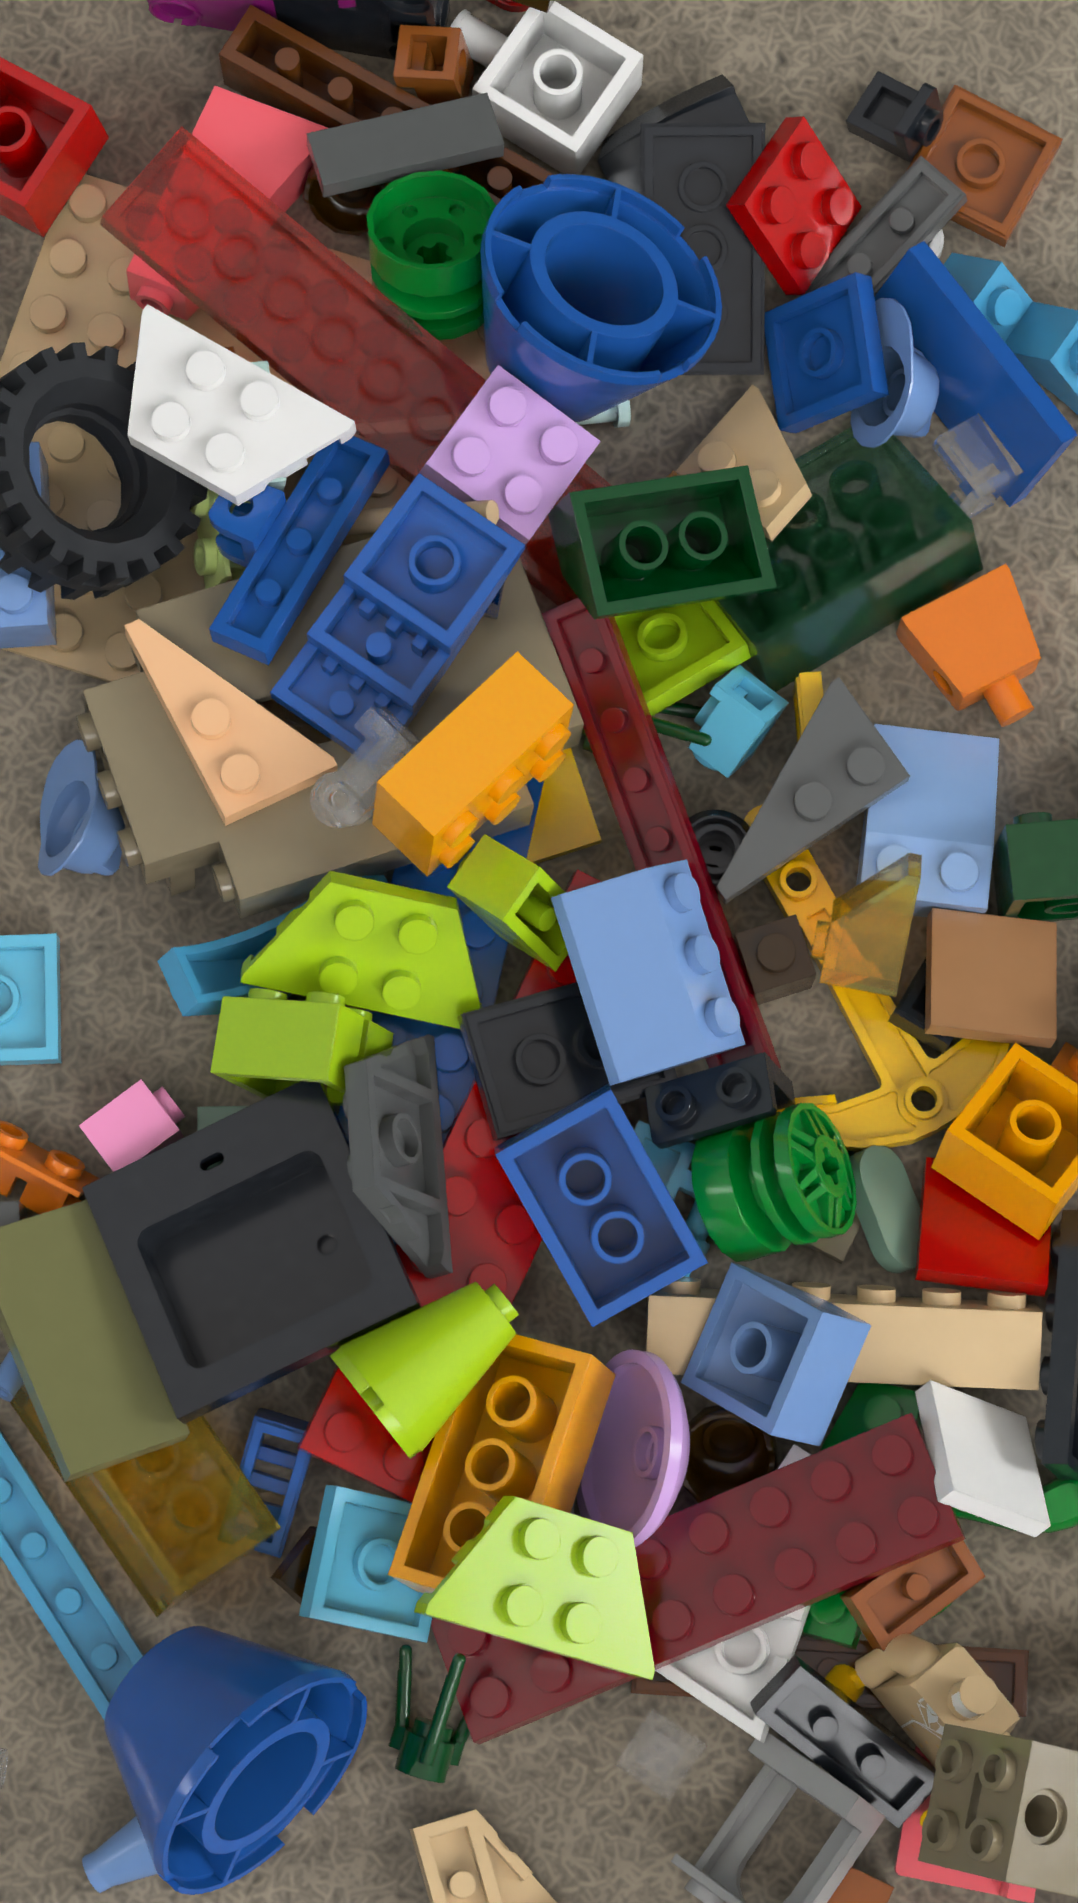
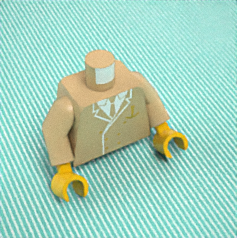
[824,1634,1020,1826]

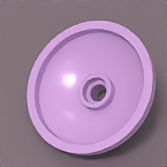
[576,1349,690,1547]

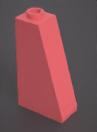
[126,86,328,320]

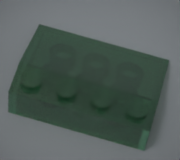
[714,427,983,692]

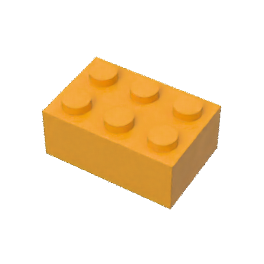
[372,651,574,877]

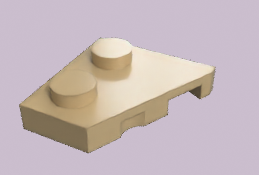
[676,385,812,541]
[409,1809,557,1903]

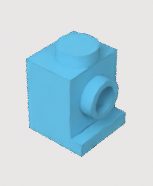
[688,664,789,778]

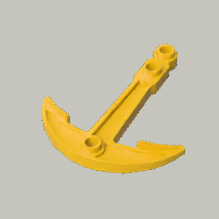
[744,805,1011,1152]

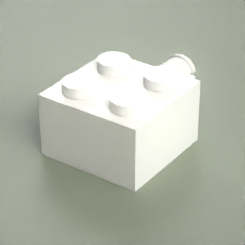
[450,1,643,175]

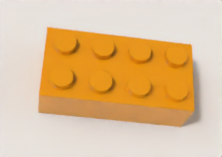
[388,1334,616,1593]

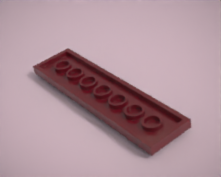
[431,1413,966,1745]

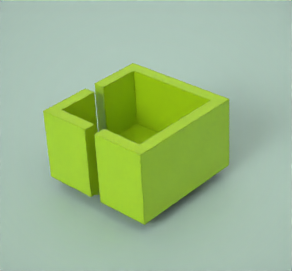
[210,988,394,1106]

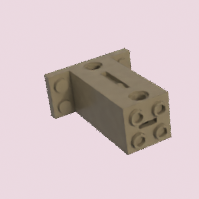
[918,1724,1078,1898]

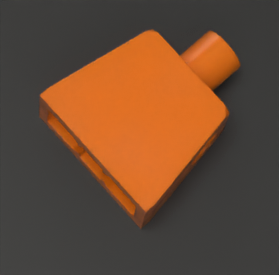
[896,564,1041,727]

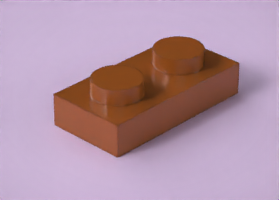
[840,1541,986,1652]

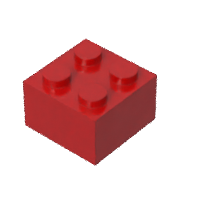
[0,57,109,238]

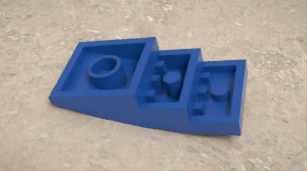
[270,473,525,771]

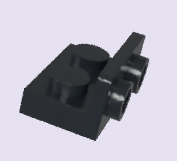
[645,1052,796,1149]

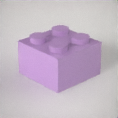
[417,365,600,544]

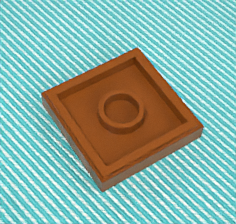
[906,85,1063,248]

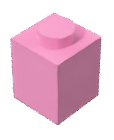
[79,1079,185,1172]

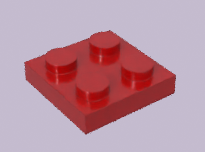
[726,116,862,295]

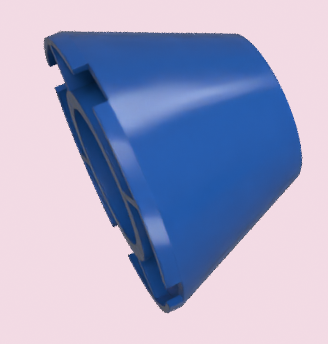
[480,174,722,422]
[104,1626,367,1895]

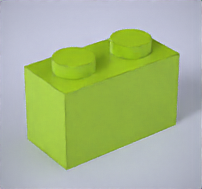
[447,834,568,971]

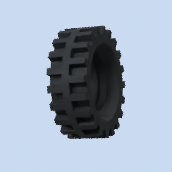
[0,342,208,600]

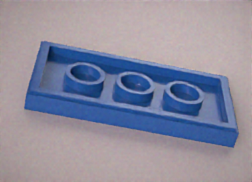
[875,241,1078,507]

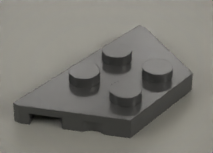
[343,1034,453,1279]

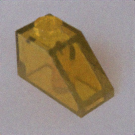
[810,853,922,997]

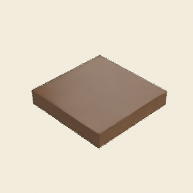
[925,908,1057,1048]

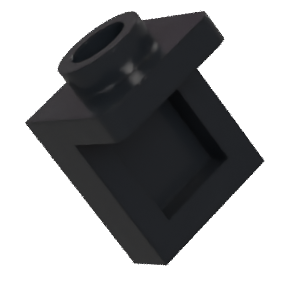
[846,71,944,163]

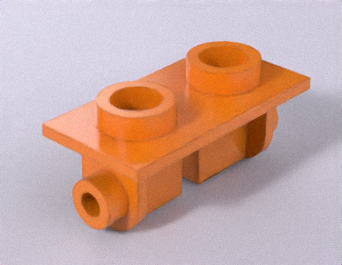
[0,1120,100,1214]

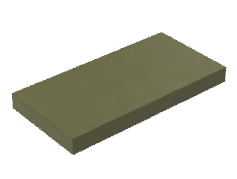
[0,1200,190,1482]

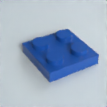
[764,272,889,433]

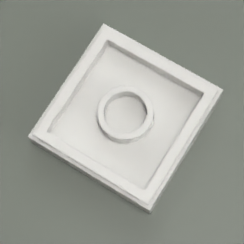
[915,1380,1051,1537]

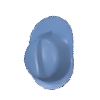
[851,298,940,448]
[38,740,125,876]

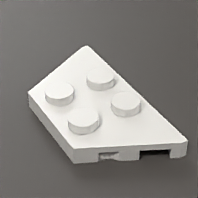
[127,304,357,506]

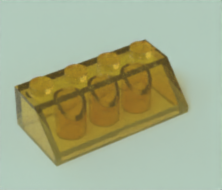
[10,1383,281,1618]

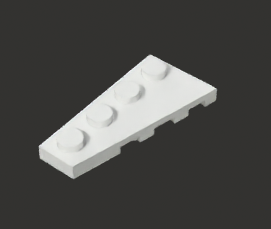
[655,1444,811,1743]

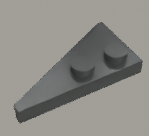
[716,677,910,905]

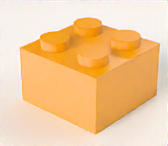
[931,1043,1078,1240]

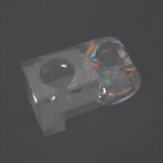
[310,706,421,828]

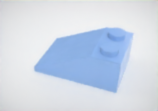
[854,724,999,917]

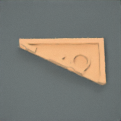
[124,619,338,826]

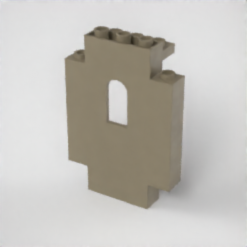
[76,538,584,919]

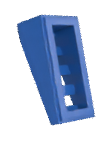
[218,1408,312,1558]

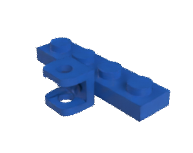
[208,436,390,666]

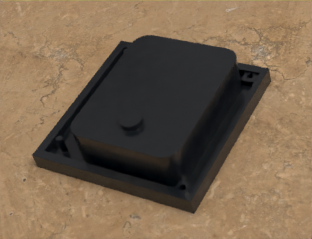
[82,1081,422,1424]

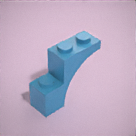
[944,253,1078,415]
[158,875,388,1016]

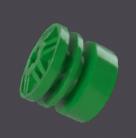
[367,170,496,341]
[691,1103,857,1262]

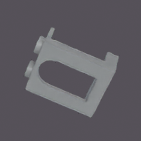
[671,1732,886,1903]

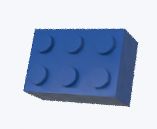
[494,1084,708,1327]

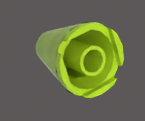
[330,1281,519,1459]

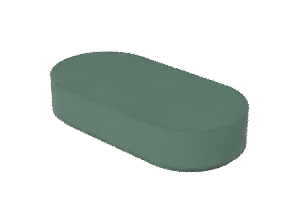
[850,1145,920,1274]

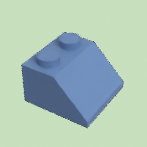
[681,1262,871,1446]

